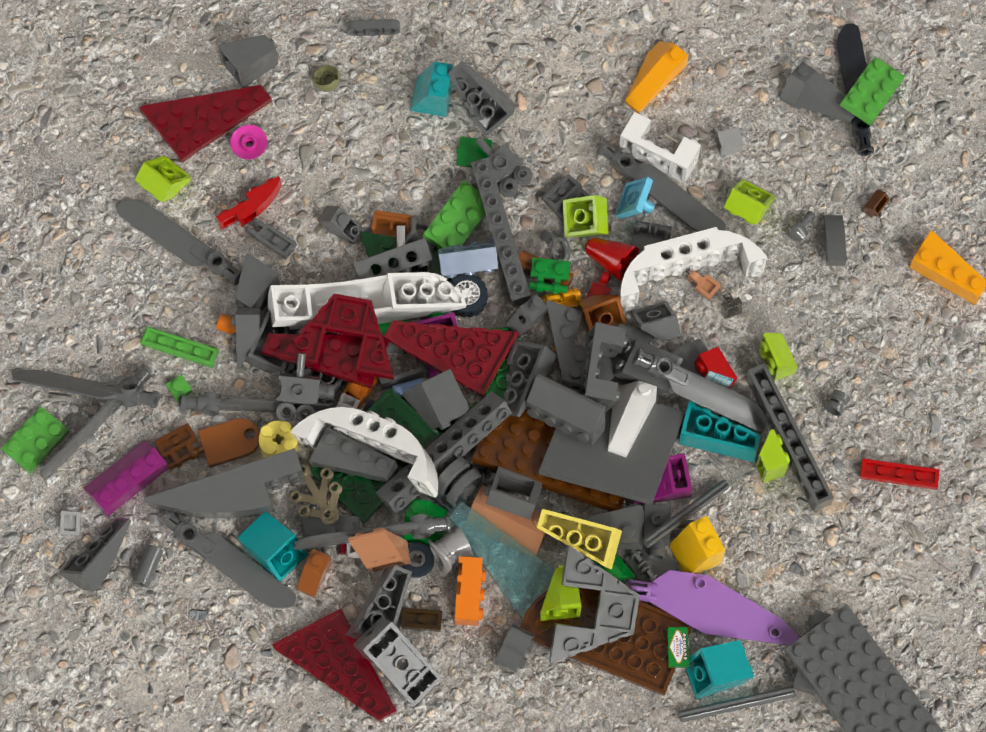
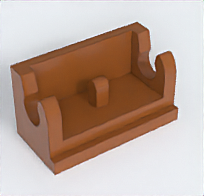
[371,210,412,237]

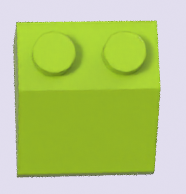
[135,155,192,202]
[724,179,775,225]
[563,195,609,237]

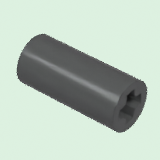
[132,544,164,588]

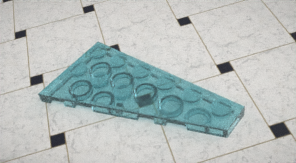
[449,502,555,619]

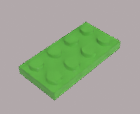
[840,56,905,126]
[422,180,486,249]

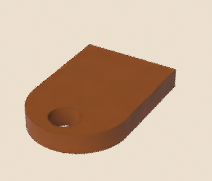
[198,418,260,468]

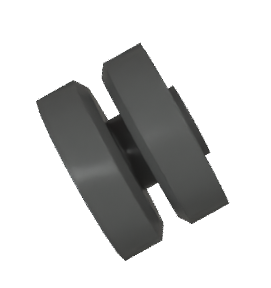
[438,457,483,508]

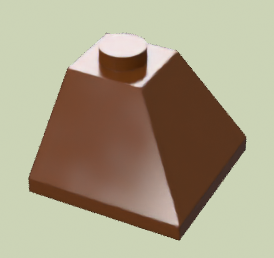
[577,295,627,333]

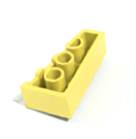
[537,509,622,569]

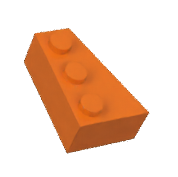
[455,556,486,626]

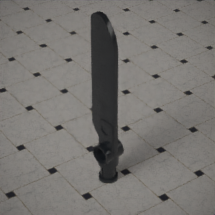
[837,23,874,156]

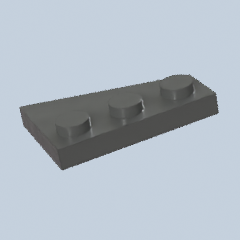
[301,513,362,552]

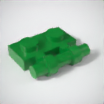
[529,257,571,294]

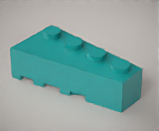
[679,401,761,462]

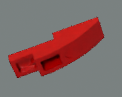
[216,176,282,230]

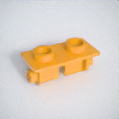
[541,288,581,314]

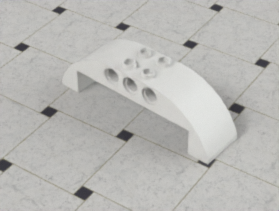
[291,407,438,498]

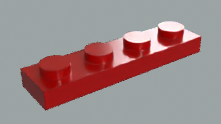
[859,458,940,490]

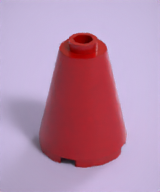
[585,237,639,281]

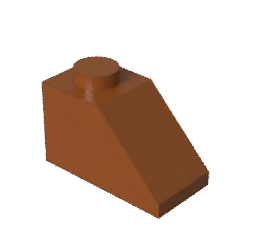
[297,549,332,598]

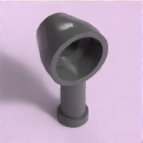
[787,211,816,242]

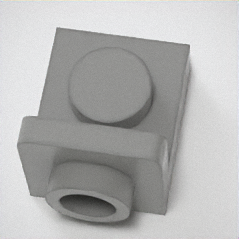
[60,505,83,535]

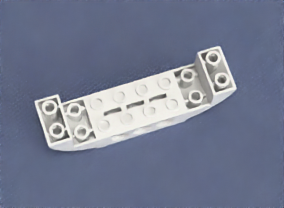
[620,227,767,311]

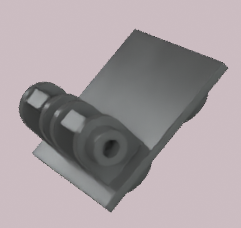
[631,220,672,254]
[625,546,679,582]

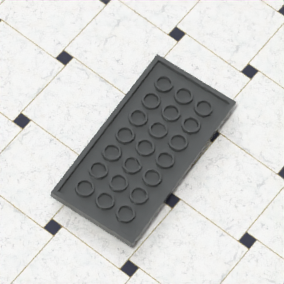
[784,604,943,732]

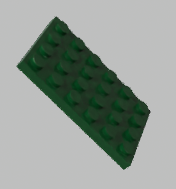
[310,388,441,524]

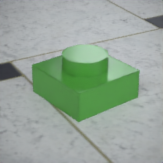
[165,374,193,402]

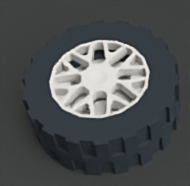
[450,274,488,318]

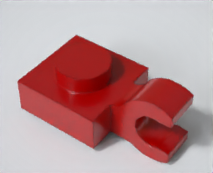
[586,271,611,298]

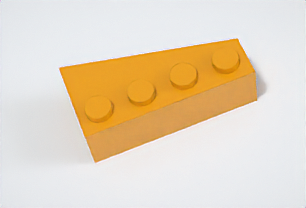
[909,230,986,305]

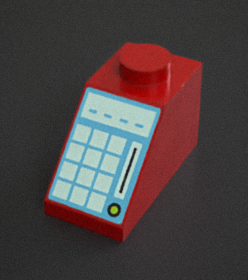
[694,347,737,388]

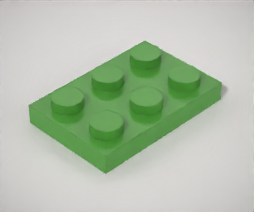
[1,406,70,474]

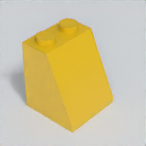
[669,516,725,574]

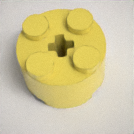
[259,421,299,458]

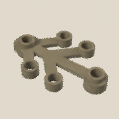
[289,464,342,525]

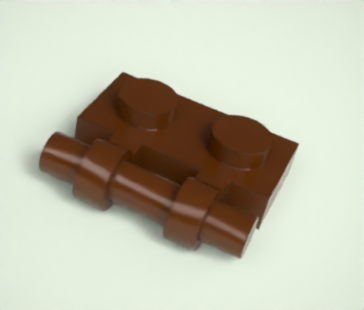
[154,423,204,470]

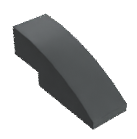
[823,215,847,266]

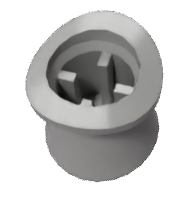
[427,525,474,574]

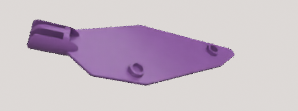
[627,570,801,645]

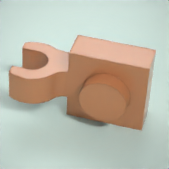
[687,270,721,301]

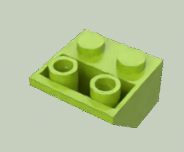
[758,333,797,381]
[756,429,790,483]

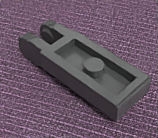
[245,218,297,260]

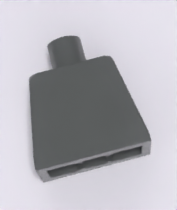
[506,295,549,338]

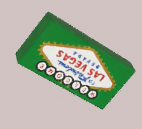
[667,627,689,668]

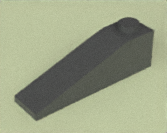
[448,61,516,136]
[780,62,856,123]
[59,518,131,591]

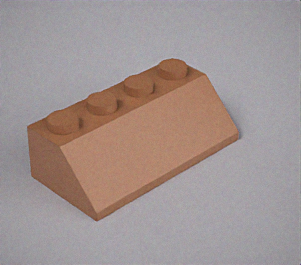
[465,485,547,559]

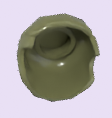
[312,65,341,92]

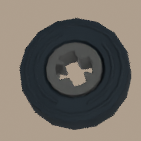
[401,542,434,578]

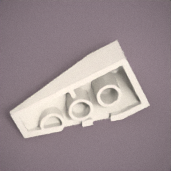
[608,380,657,457]

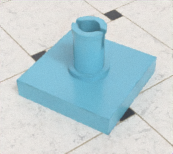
[614,177,655,219]

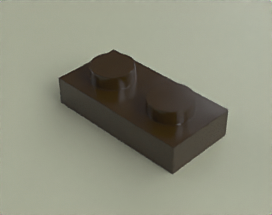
[401,608,442,632]

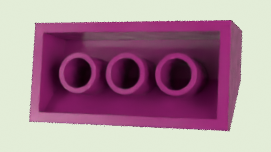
[83,440,168,517]

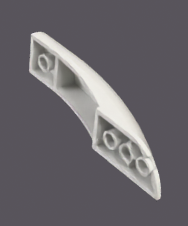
[268,272,466,329]

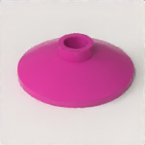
[230,125,268,160]

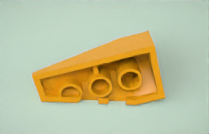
[625,41,689,114]

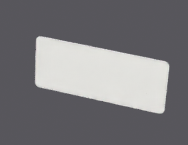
[397,226,405,262]

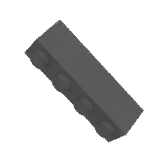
[244,307,300,373]
[526,374,605,446]

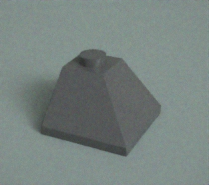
[631,301,681,341]

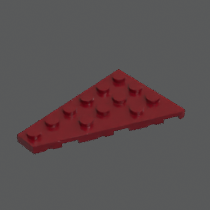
[139,85,272,162]
[383,321,519,397]
[272,609,397,722]

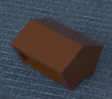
[862,190,890,218]

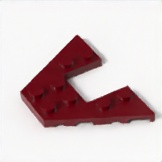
[279,293,394,380]

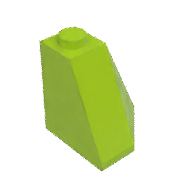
[540,565,581,621]

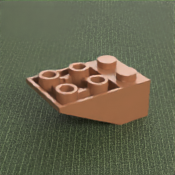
[348,528,410,572]

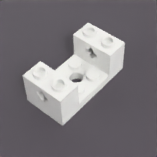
[619,112,701,184]

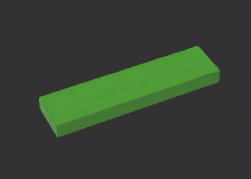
[140,326,219,368]

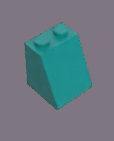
[410,62,453,117]
[238,511,308,582]
[685,640,754,699]

